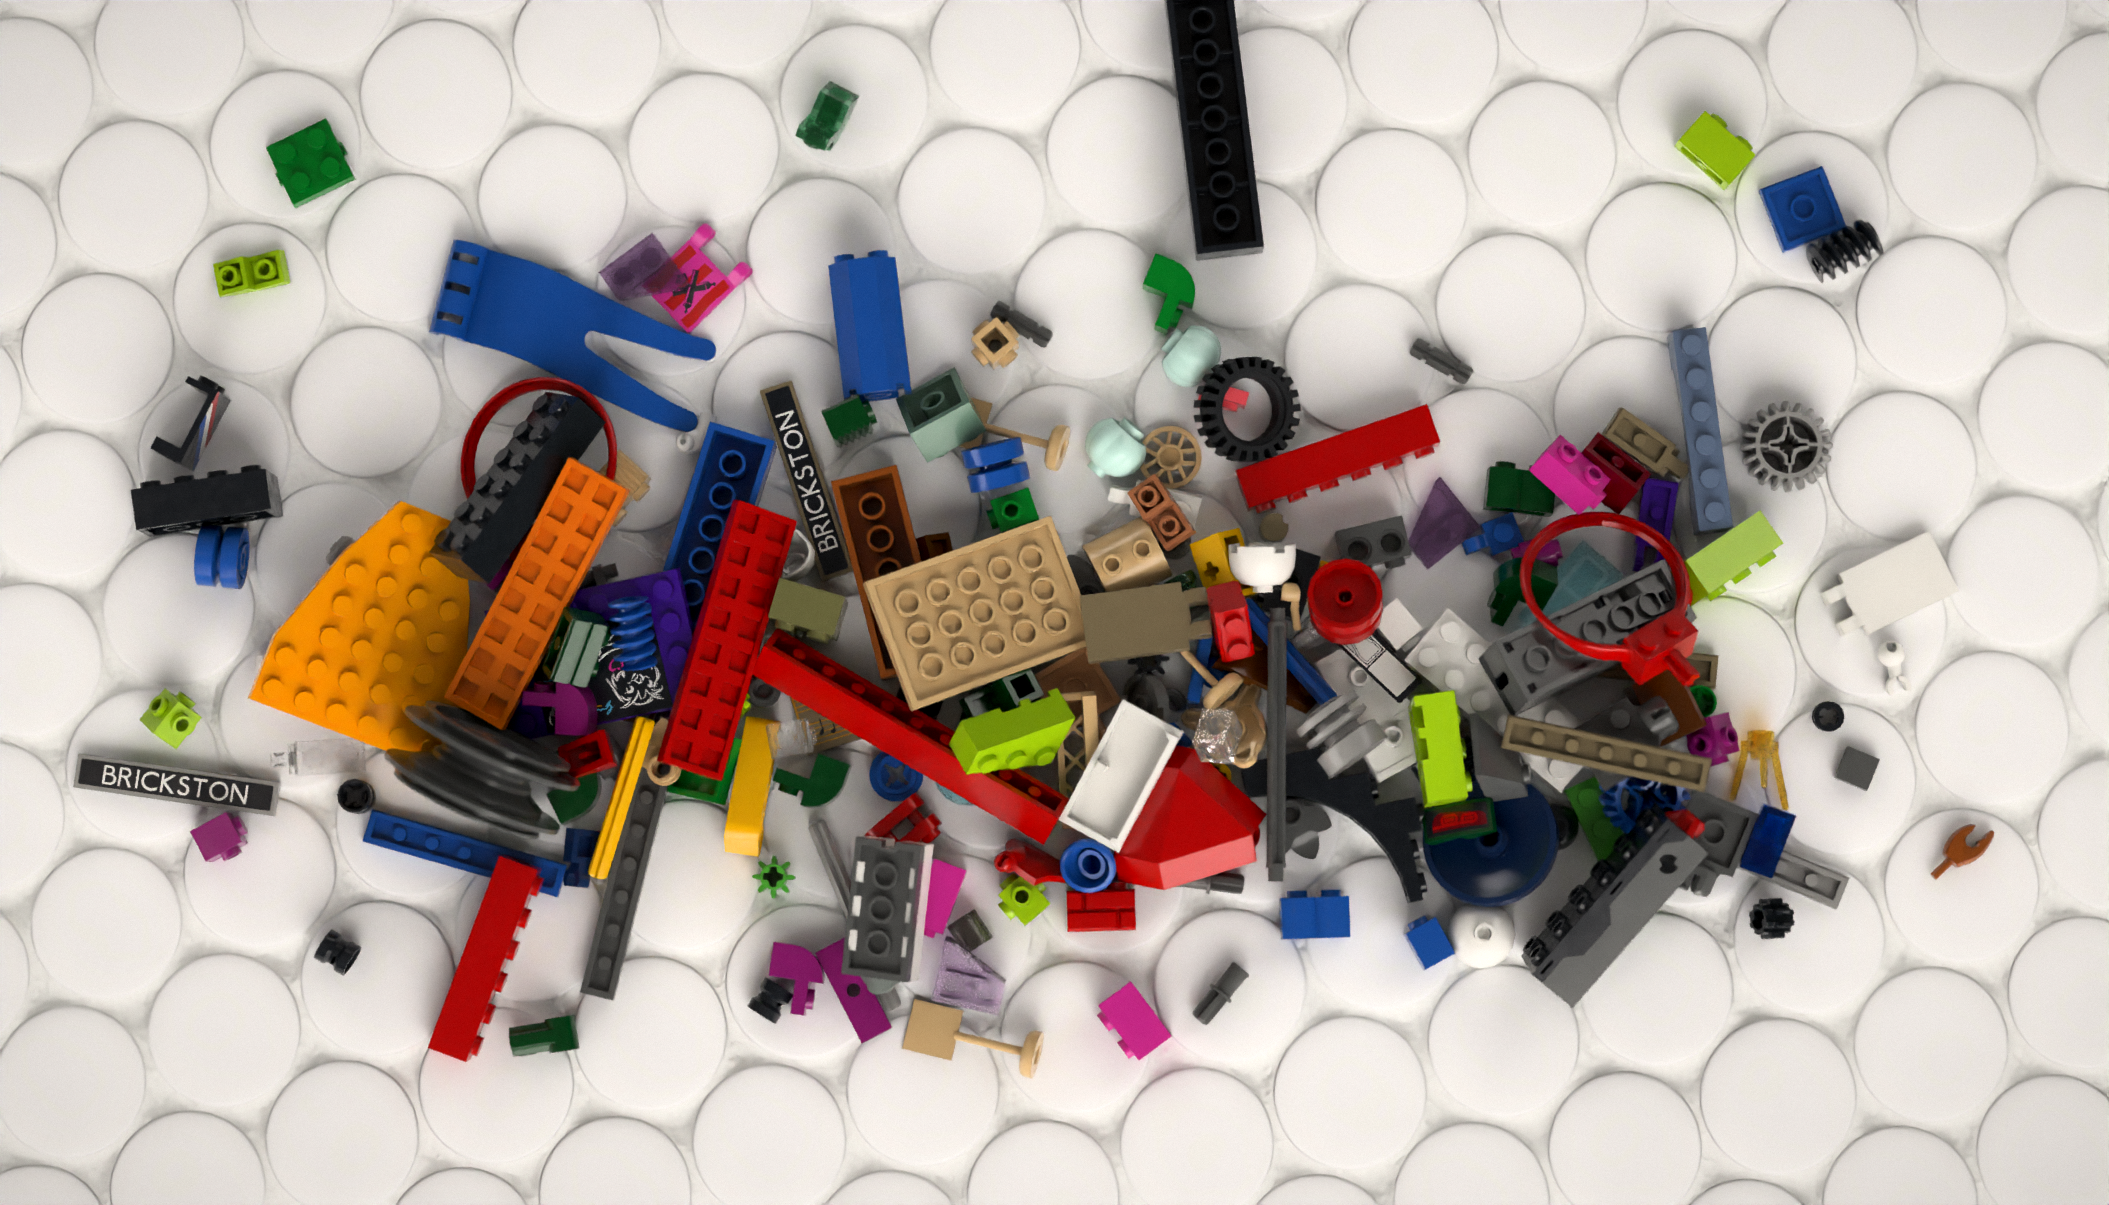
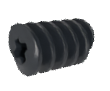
[1806,219,1884,283]

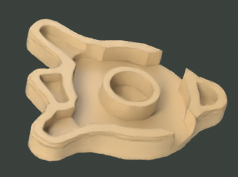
[1181,684,1267,768]

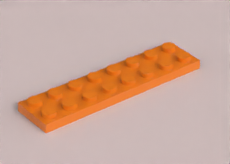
[444,457,630,730]

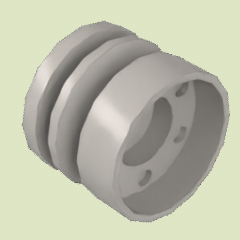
[1296,689,1388,779]

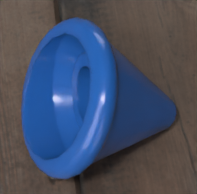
[1060,839,1116,893]

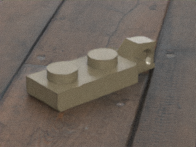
[1601,407,1688,480]

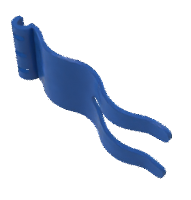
[429,240,716,432]

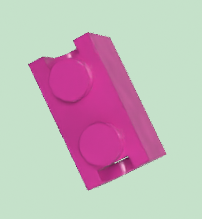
[1097,981,1171,1060]

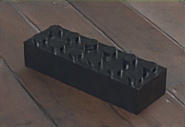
[429,392,606,584]

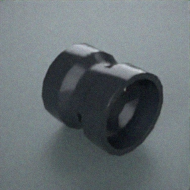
[337,779,376,814]
[314,929,361,976]
[747,977,793,1024]

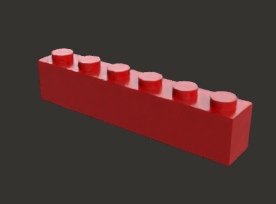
[1235,404,1440,514]
[428,854,544,1062]

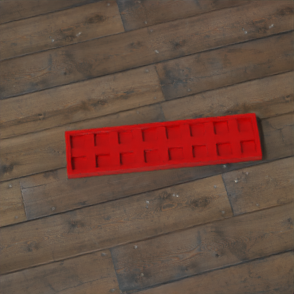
[657,500,797,781]

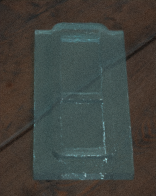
[1517,540,1624,625]

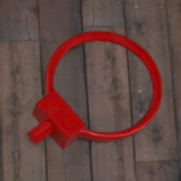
[460,377,617,562]
[1520,512,1700,687]

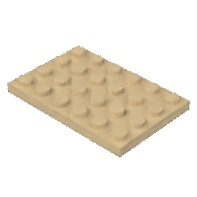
[863,516,1086,712]

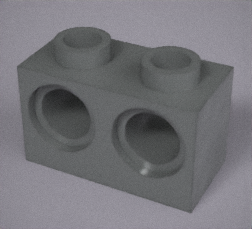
[1334,515,1412,569]

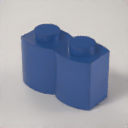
[1279,890,1351,940]

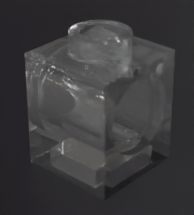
[1192,708,1243,764]

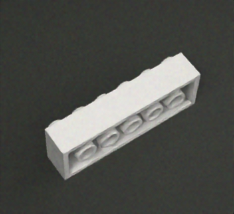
[1403,608,1583,794]

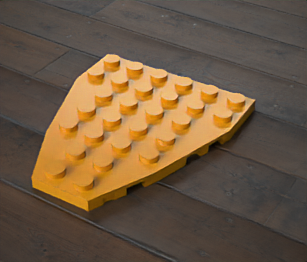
[248,501,470,752]

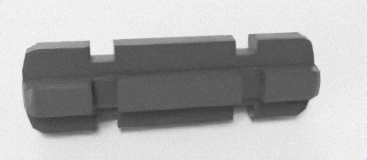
[990,301,1053,348]
[1410,338,1473,384]

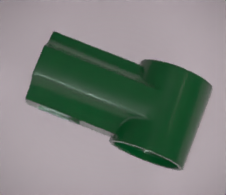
[509,1015,580,1057]

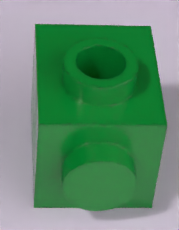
[986,487,1039,533]

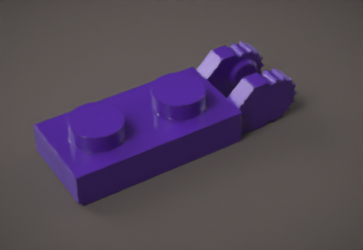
[1632,478,1679,572]

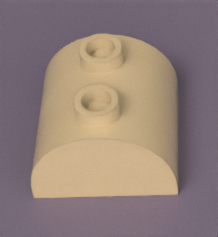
[1082,516,1172,592]

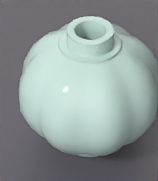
[1161,325,1221,387]
[1085,417,1146,478]

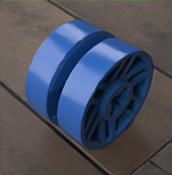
[961,437,1031,493]
[194,524,250,589]

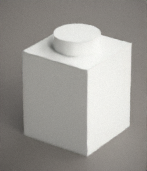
[1376,598,1423,653]

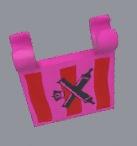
[642,223,753,334]

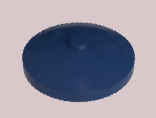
[1422,774,1559,907]

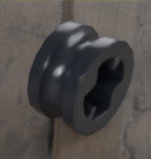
[1812,701,1844,732]

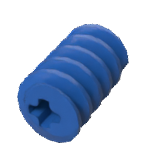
[608,596,657,671]

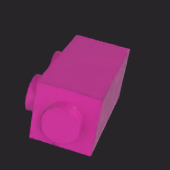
[1529,435,1611,515]
[924,859,967,939]

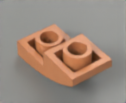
[1127,474,1196,551]

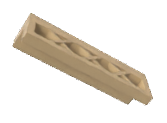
[1057,691,1099,829]

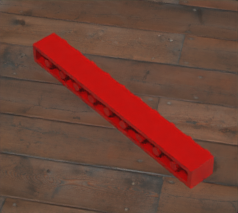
[753,628,1070,845]

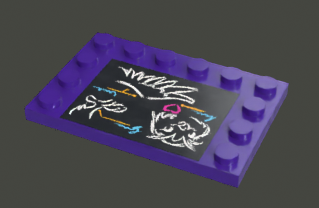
[484,568,695,739]

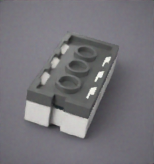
[841,836,934,994]

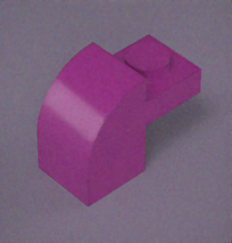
[522,682,597,736]
[768,942,825,1016]

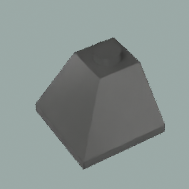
[1469,713,1533,802]

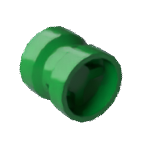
[1690,685,1717,718]

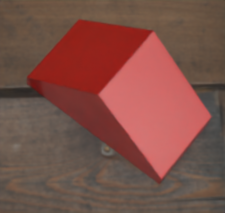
[557,729,618,778]

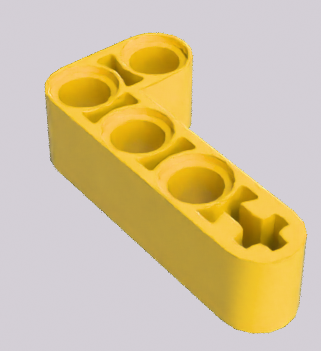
[724,716,781,857]

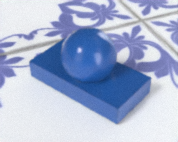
[1186,636,1230,705]

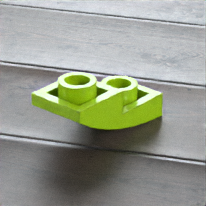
[213,249,291,297]

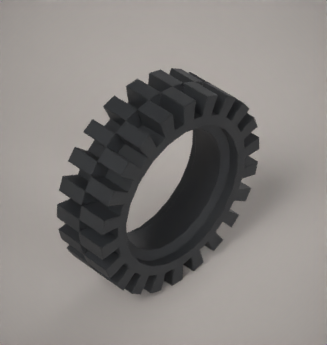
[1193,357,1301,462]

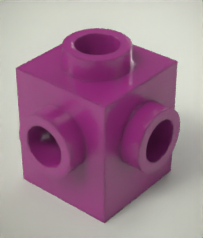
[1686,712,1740,767]

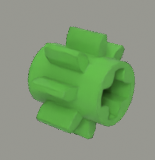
[752,856,796,898]

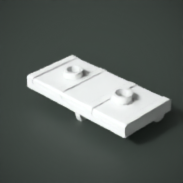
[1312,649,1417,783]
[1059,699,1184,853]

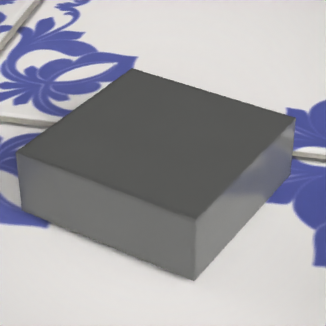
[1834,746,1880,791]

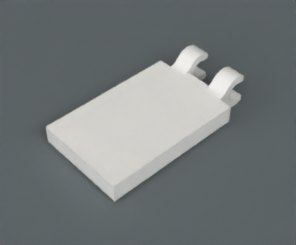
[1820,531,1959,636]

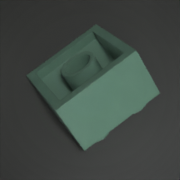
[896,367,986,463]

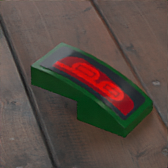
[1422,798,1497,845]

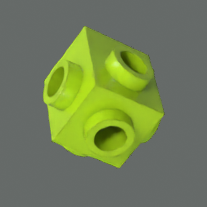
[139,688,202,749]
[998,873,1051,926]

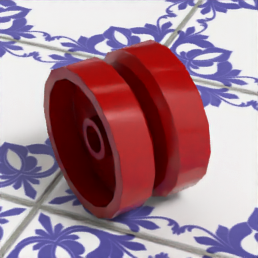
[1307,558,1383,645]

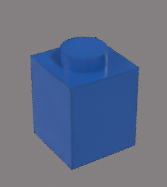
[1403,915,1455,970]

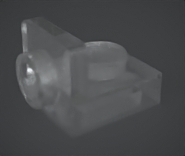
[765,718,816,759]

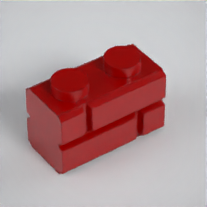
[1206,580,1255,663]
[1067,882,1136,932]

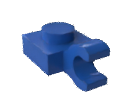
[1461,512,1524,556]

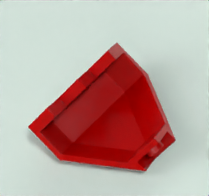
[1114,745,1267,890]

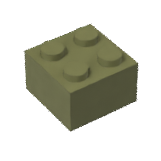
[768,578,848,645]

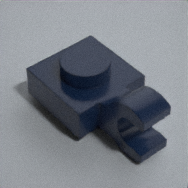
[563,828,600,888]

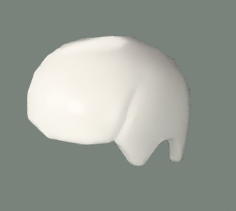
[781,528,815,582]

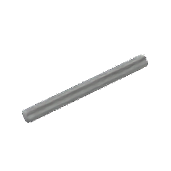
[808,821,901,1011]

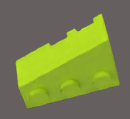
[1670,510,1784,606]
[949,688,1075,775]
[1408,690,1472,808]

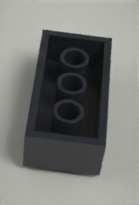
[131,465,283,537]

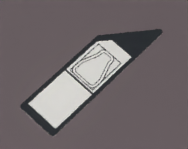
[1336,633,1423,703]

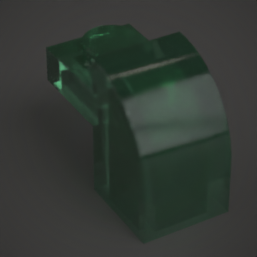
[795,81,859,151]

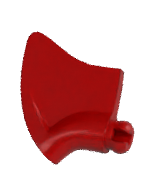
[994,838,1066,886]

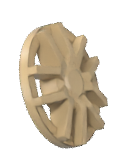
[1140,426,1201,489]

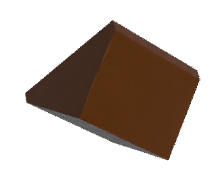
[1623,669,1707,747]

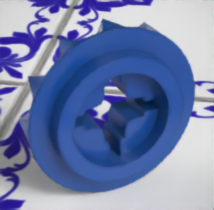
[869,751,923,801]

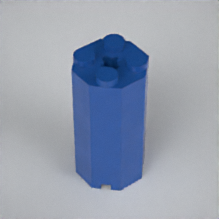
[828,250,912,402]

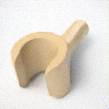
[1280,582,1301,631]

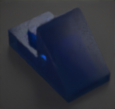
[1739,803,1796,879]

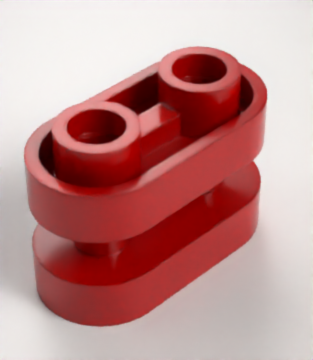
[864,792,942,846]

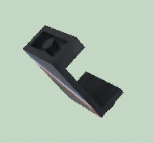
[150,375,231,471]

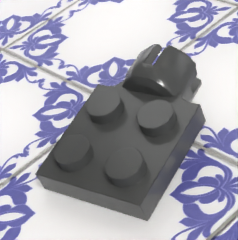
[1574,696,1679,792]
[1679,790,1759,897]

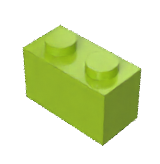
[1674,111,1755,191]

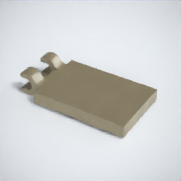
[1080,582,1212,664]

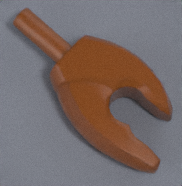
[1930,824,1995,880]

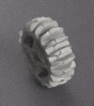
[1740,401,1833,493]

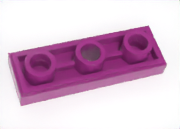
[815,937,893,1043]

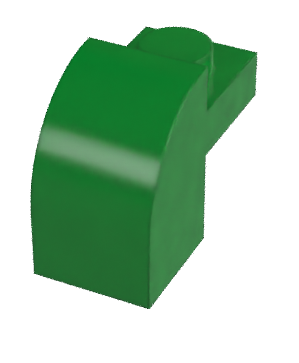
[1142,253,1195,335]

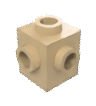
[971,317,1019,370]

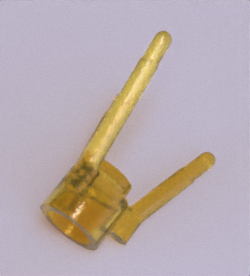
[1730,730,1789,811]

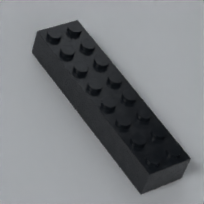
[1164,0,1264,261]

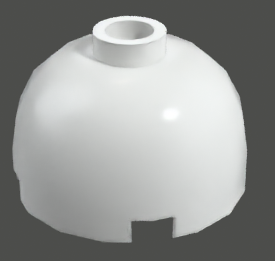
[1228,542,1296,593]
[1447,903,1515,968]

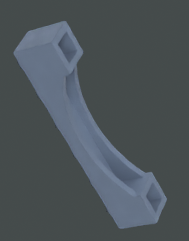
[1667,327,1733,535]

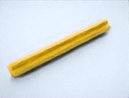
[588,716,655,879]

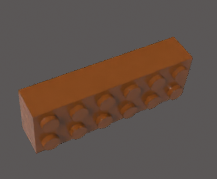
[831,465,922,681]

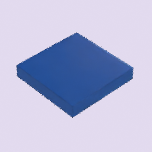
[1758,166,1846,253]

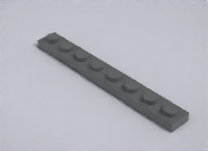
[580,764,670,1000]

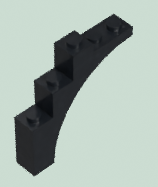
[1240,747,1427,903]

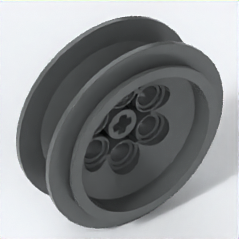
[384,701,580,839]

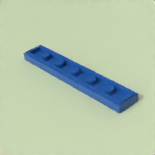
[363,809,568,898]

